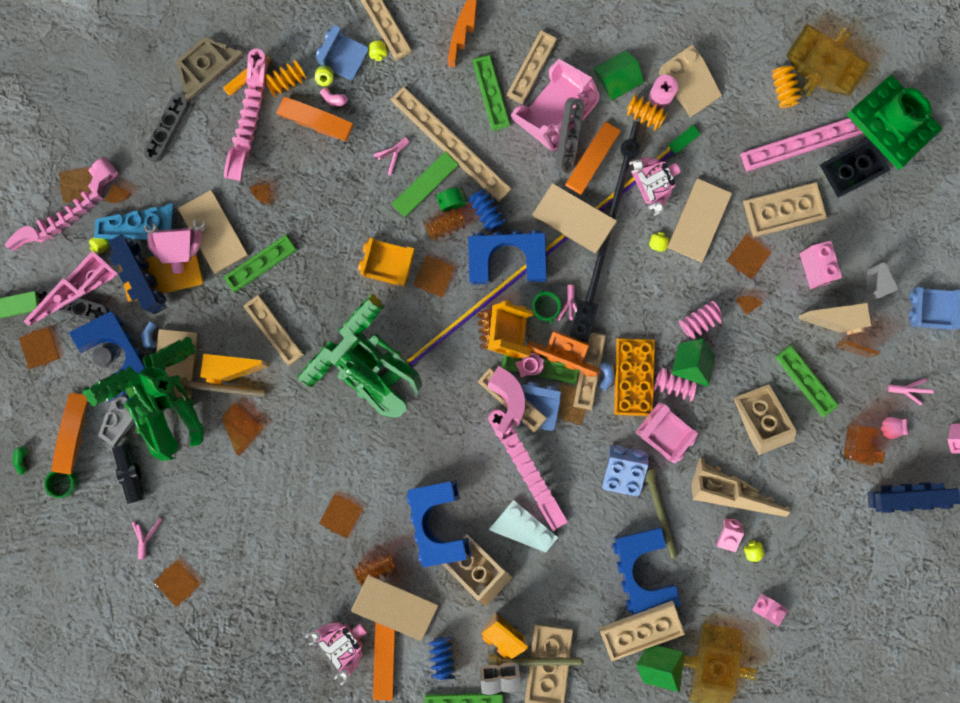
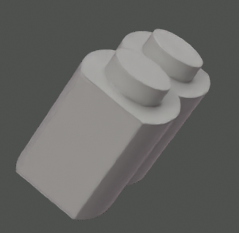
[479,662,521,695]

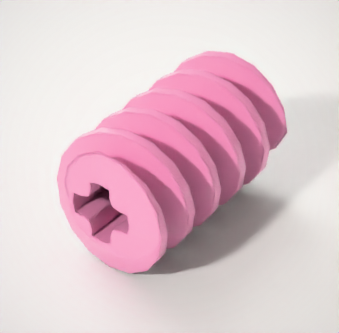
[648,74,678,109]
[679,301,722,339]
[654,368,697,401]

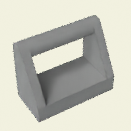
[865,263,899,302]

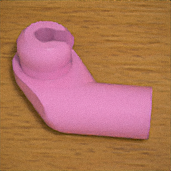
[320,87,348,107]

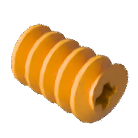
[265,60,307,98]
[772,66,802,108]
[627,93,669,131]

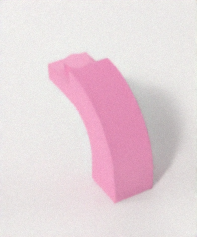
[488,366,525,439]

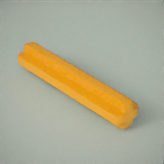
[223,54,271,96]

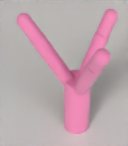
[374,137,410,175]
[557,285,577,321]
[888,378,934,405]
[132,517,162,559]

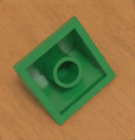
[593,51,644,101]
[671,338,715,387]
[636,645,685,692]

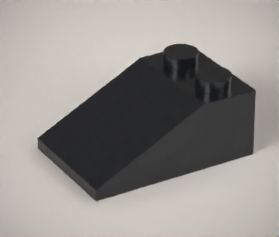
[819,139,890,198]

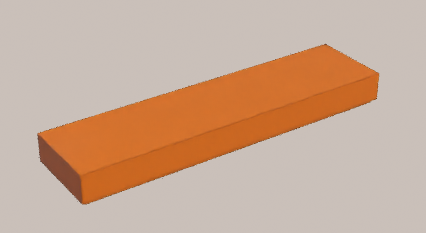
[373,622,395,701]

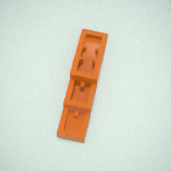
[448,0,477,67]
[276,97,354,142]
[565,122,621,195]
[51,393,89,474]

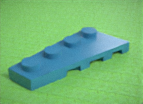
[94,203,175,241]

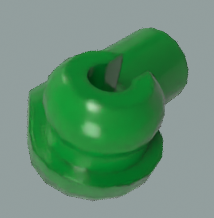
[12,446,28,476]

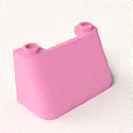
[511,59,600,152]

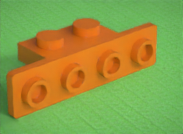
[526,330,601,377]

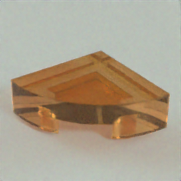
[104,184,132,204]
[250,184,271,204]
[735,296,763,315]

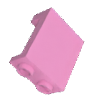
[799,241,842,290]
[635,403,699,463]

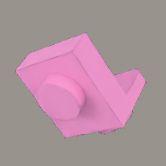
[717,518,744,552]
[752,594,788,626]

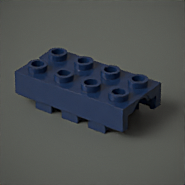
[109,234,167,314]
[867,482,960,513]

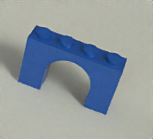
[468,230,547,285]
[69,311,145,403]
[407,480,472,568]
[612,527,681,615]

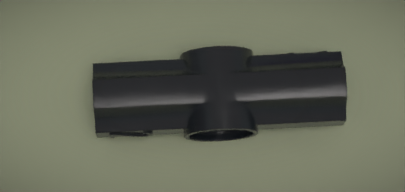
[112,443,145,504]

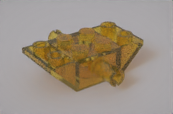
[786,24,871,97]
[683,623,757,703]

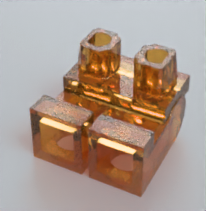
[844,425,885,466]

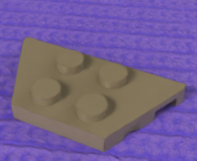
[176,37,243,102]

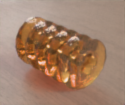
[423,208,466,242]
[476,309,492,350]
[352,550,395,586]

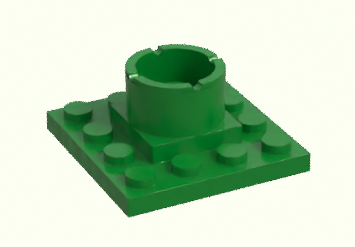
[846,74,943,170]

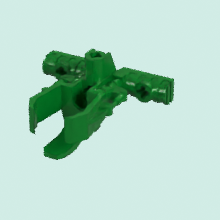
[297,294,422,418]
[82,337,204,461]

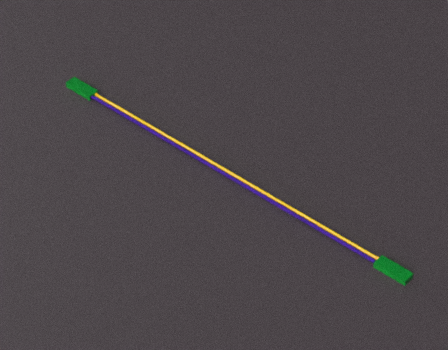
[381,125,701,387]

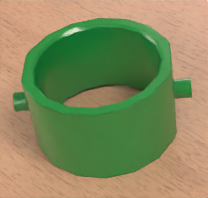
[436,187,468,213]
[532,290,561,324]
[44,471,79,498]

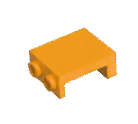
[358,237,415,288]
[488,300,534,359]

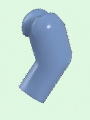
[141,321,158,351]
[599,362,615,391]

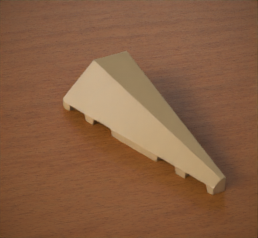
[691,458,790,517]

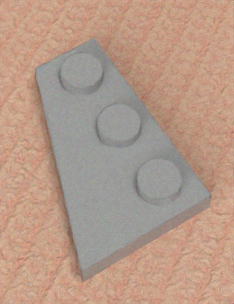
[98,393,139,447]

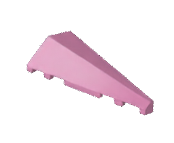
[24,251,119,326]

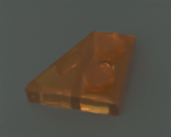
[221,403,264,456]

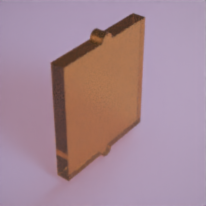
[59,167,93,204]
[726,235,771,279]
[413,255,455,298]
[19,327,60,369]
[836,341,879,358]
[557,383,586,425]
[319,494,363,539]
[153,560,201,607]

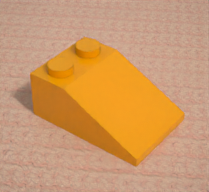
[200,354,269,385]
[481,613,528,659]

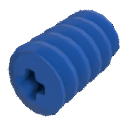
[468,189,507,232]
[428,636,456,680]

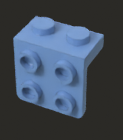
[316,25,368,80]
[519,382,562,431]
[602,445,648,496]

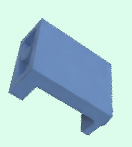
[909,287,960,330]

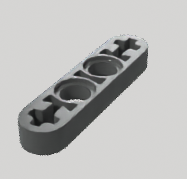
[144,94,189,163]
[556,97,584,173]
[37,288,109,320]

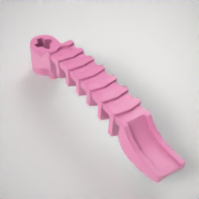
[224,49,268,182]
[5,157,118,251]
[488,409,568,531]

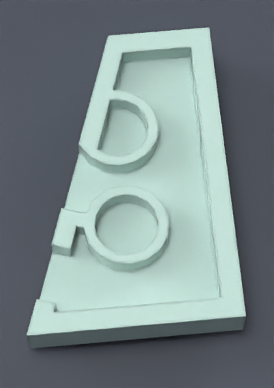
[489,500,558,553]

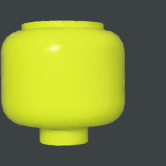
[368,40,387,61]
[315,65,334,86]
[649,232,670,252]
[89,237,110,255]
[744,540,765,562]

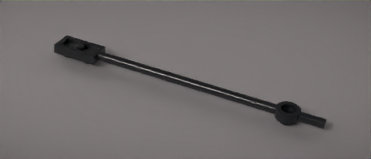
[570,121,641,342]

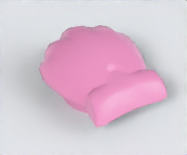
[515,353,543,378]
[881,417,909,439]

